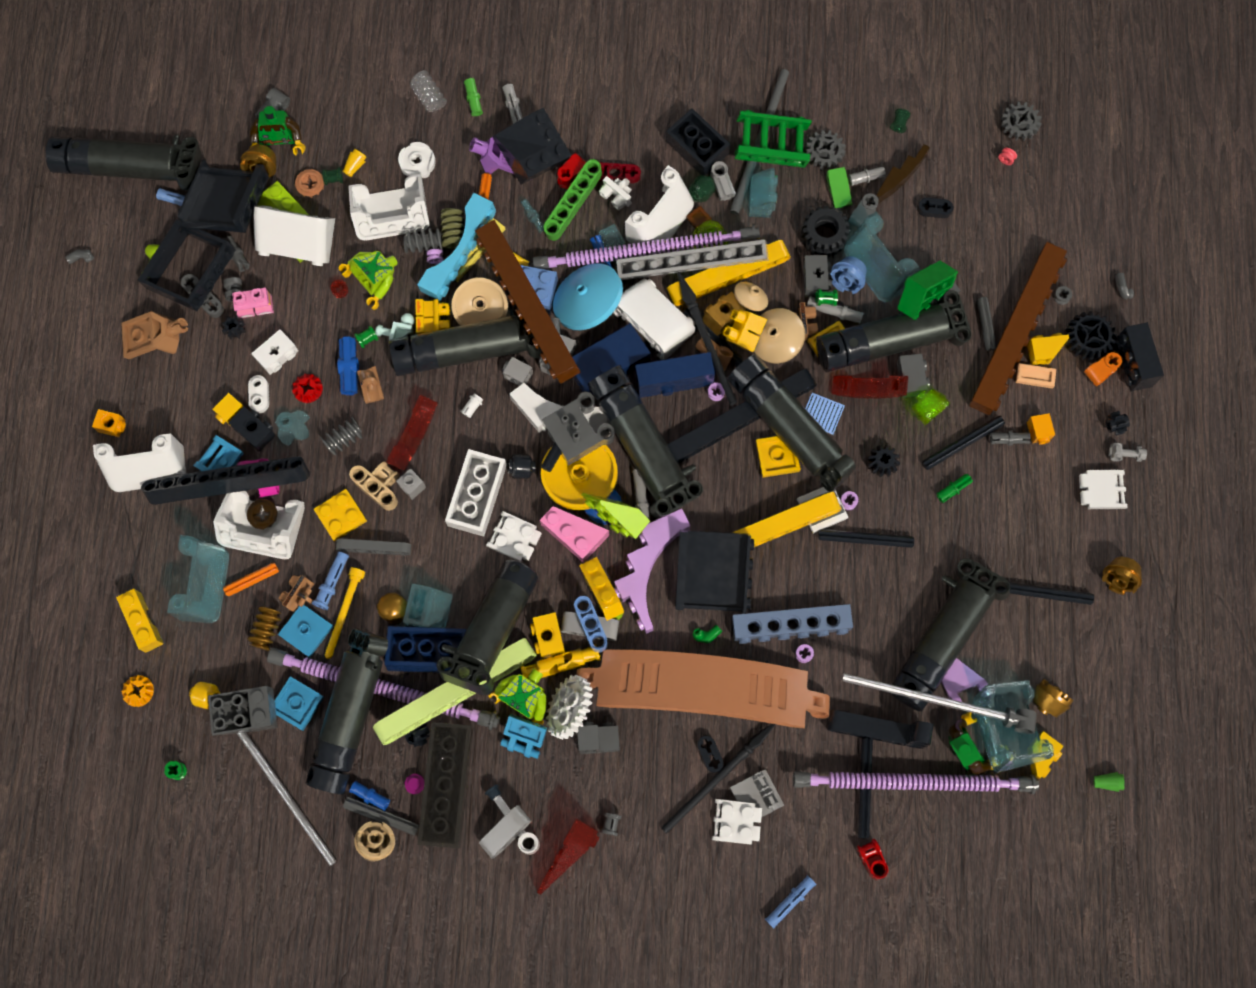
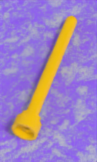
[325,567,366,659]

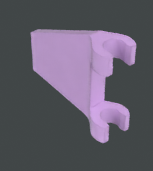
[941,658,991,709]

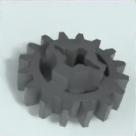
[1001,102,1042,141]
[806,130,846,169]

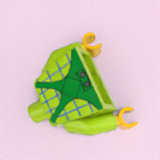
[339,251,397,310]
[488,668,546,725]

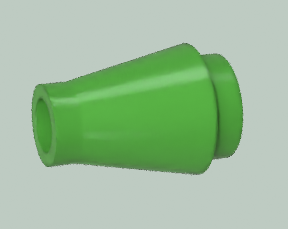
[1094,772,1124,792]

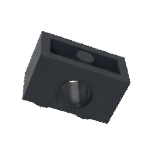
[228,407,276,452]

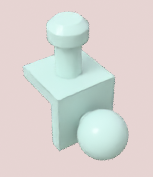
[375,313,415,340]

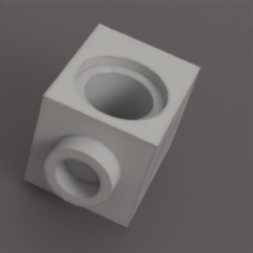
[502,357,533,386]
[396,468,426,500]

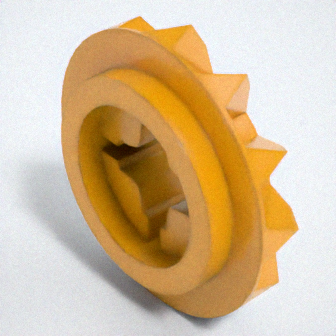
[121,675,154,707]

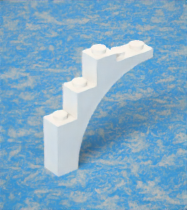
[510,383,611,438]

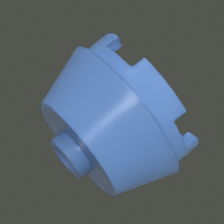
[830,256,867,294]

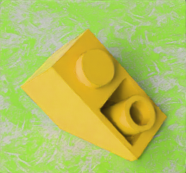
[1027,333,1069,366]
[1028,731,1063,779]

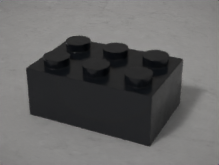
[666,108,730,177]
[1114,322,1164,392]

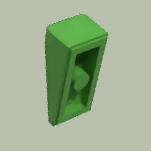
[826,167,853,209]

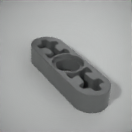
[181,274,224,318]

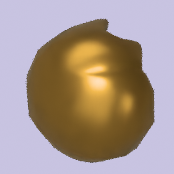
[377,593,409,624]

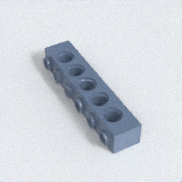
[732,604,853,644]

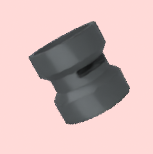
[223,277,243,302]

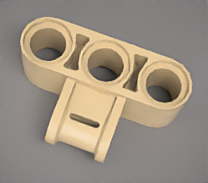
[349,461,399,511]

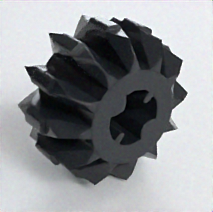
[867,445,900,477]

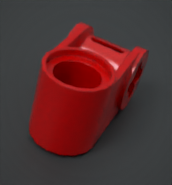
[557,153,586,189]
[856,838,889,880]

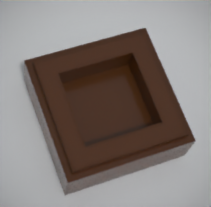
[686,206,712,232]

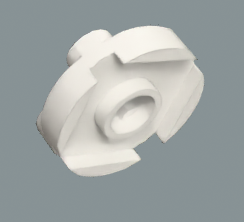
[398,142,435,178]

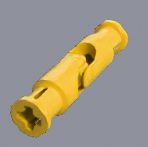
[521,644,601,678]

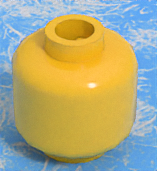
[189,682,220,709]

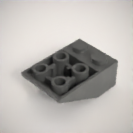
[208,686,278,736]

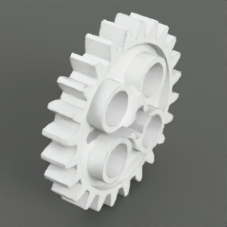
[546,675,593,740]

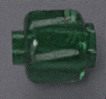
[688,175,715,202]

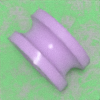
[426,249,443,264]
[708,382,725,401]
[840,491,858,510]
[795,644,814,663]

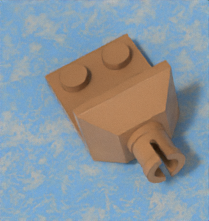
[121,311,188,359]

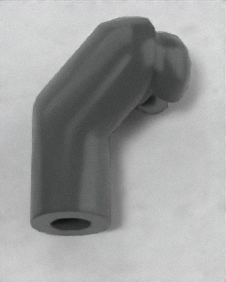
[65,249,94,264]
[1115,273,1134,300]

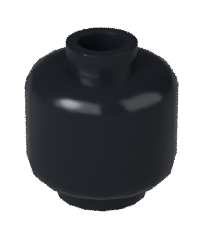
[507,454,536,479]

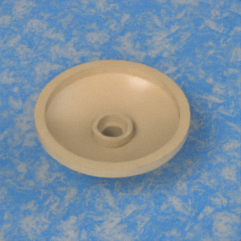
[452,277,508,326]
[751,308,805,364]

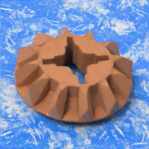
[295,169,325,198]

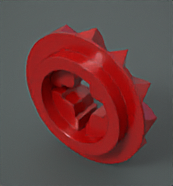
[292,373,323,403]

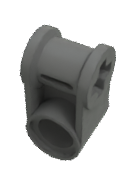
[848,193,879,231]

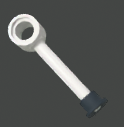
[484,784,540,855]

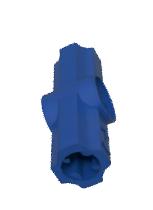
[337,337,359,395]

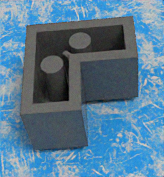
[578,722,620,754]

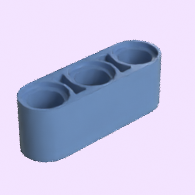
[574,596,608,653]

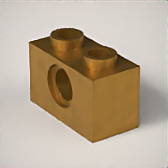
[703,292,746,336]

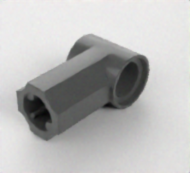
[255,88,290,118]

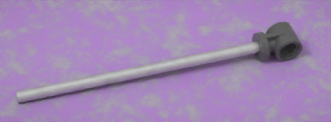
[841,673,1037,734]
[237,732,337,866]

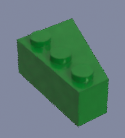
[897,260,958,320]

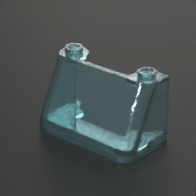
[844,211,921,302]
[167,535,229,623]
[972,680,1054,772]

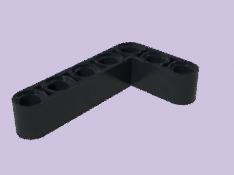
[827,710,934,749]

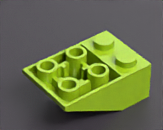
[581,493,650,539]

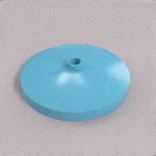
[553,263,623,330]

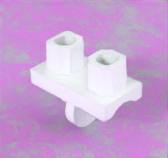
[599,176,632,210]

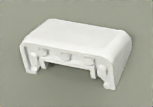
[625,165,694,255]
[349,174,429,240]
[254,206,335,266]
[613,279,696,360]
[93,433,186,492]
[213,491,305,559]

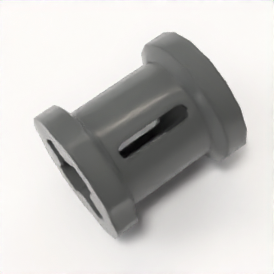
[600,812,622,836]

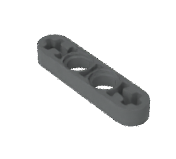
[336,539,411,555]

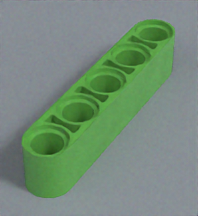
[544,159,602,241]

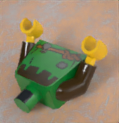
[249,106,306,155]
[948,712,1003,774]

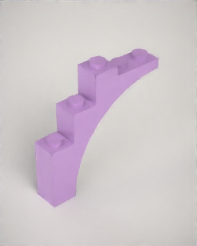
[614,509,690,634]

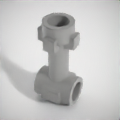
[1109,443,1147,462]

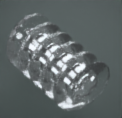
[410,70,447,112]

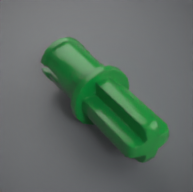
[936,474,973,503]

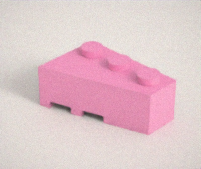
[540,506,609,563]

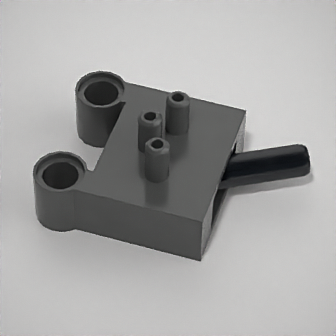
[541,392,615,472]

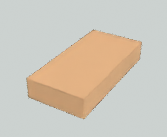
[1015,363,1056,389]

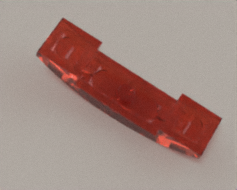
[832,376,909,399]
[386,395,438,471]

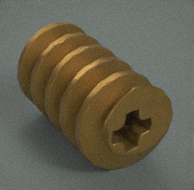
[247,607,282,651]

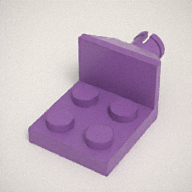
[469,137,514,174]

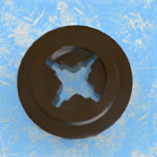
[247,499,278,530]

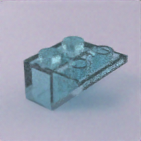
[749,168,778,218]
[403,584,453,628]

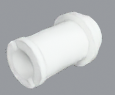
[460,393,483,418]

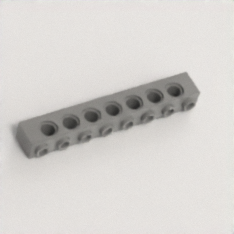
[616,240,769,280]

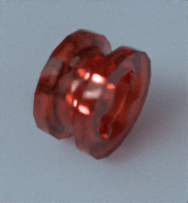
[330,280,349,298]

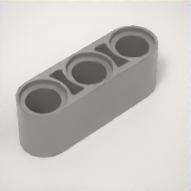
[560,612,619,641]
[479,805,532,859]

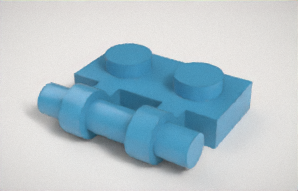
[500,714,548,759]

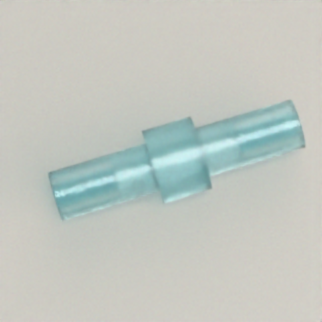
[521,199,544,233]

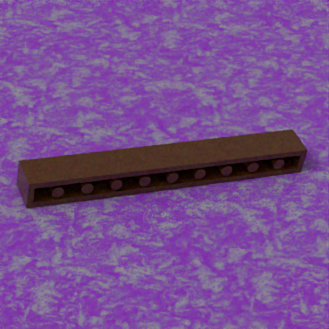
[475,220,581,383]
[969,242,1067,416]

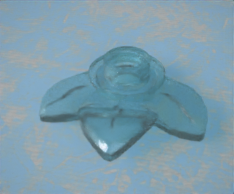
[276,411,310,446]

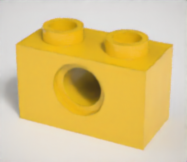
[530,612,565,659]

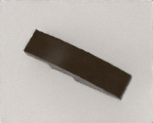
[876,144,930,204]

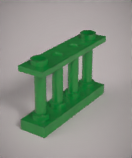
[734,110,812,168]

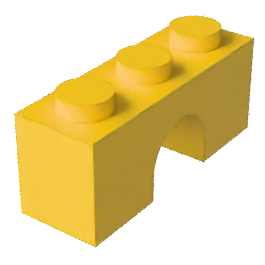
[579,557,624,621]
[116,589,164,653]

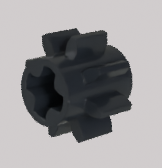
[221,316,246,340]
[1105,411,1130,436]
[405,724,430,747]

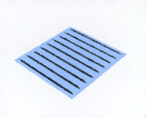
[805,393,845,435]

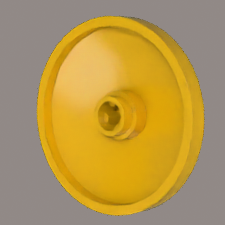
[541,445,618,510]

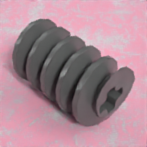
[404,228,443,254]
[320,417,363,455]

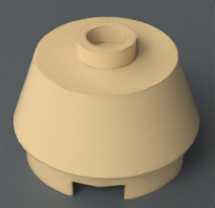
[354,821,395,862]

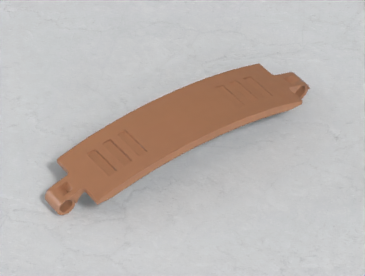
[576,650,830,728]

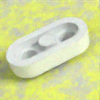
[248,375,269,413]

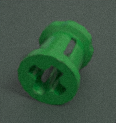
[815,289,838,306]
[354,325,379,349]
[164,761,187,780]

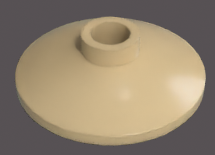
[734,282,768,311]

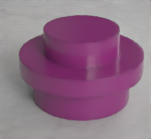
[405,774,425,794]

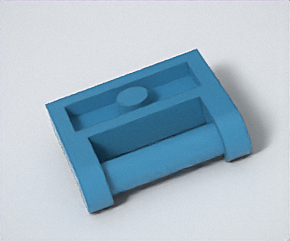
[193,435,244,471]

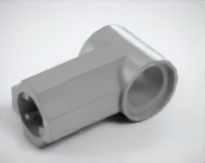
[710,161,736,201]

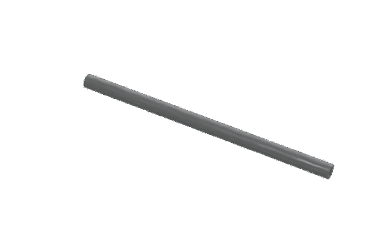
[730,69,789,215]

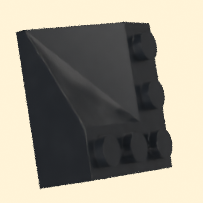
[493,107,572,185]

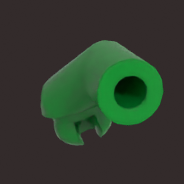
[693,625,722,643]

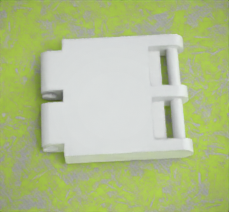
[1079,470,1127,509]
[486,511,541,562]
[712,799,762,844]

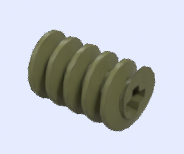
[440,208,465,250]

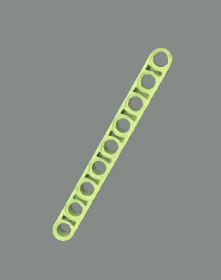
[373,638,537,745]

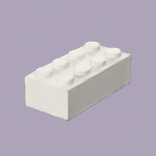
[445,449,507,537]

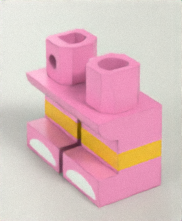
[232,288,274,319]

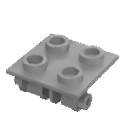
[730,769,784,817]

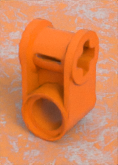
[1084,352,1122,386]

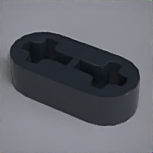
[917,198,954,218]
[697,736,723,773]

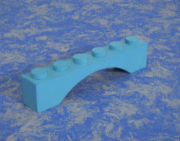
[417,193,496,301]

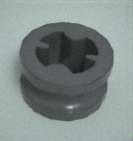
[1054,286,1072,305]

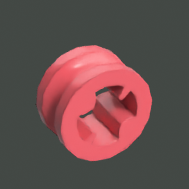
[998,148,1017,165]

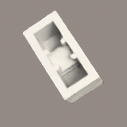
[251,330,298,375]

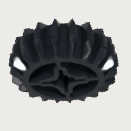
[1065,311,1117,362]

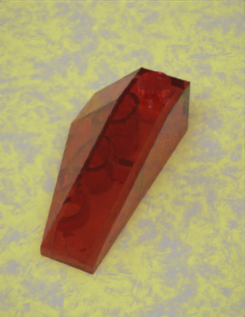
[537,819,600,895]

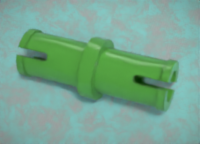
[464,78,483,116]

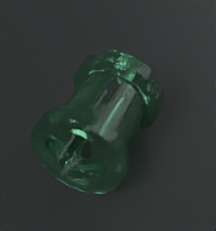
[890,109,911,133]
[322,167,344,186]

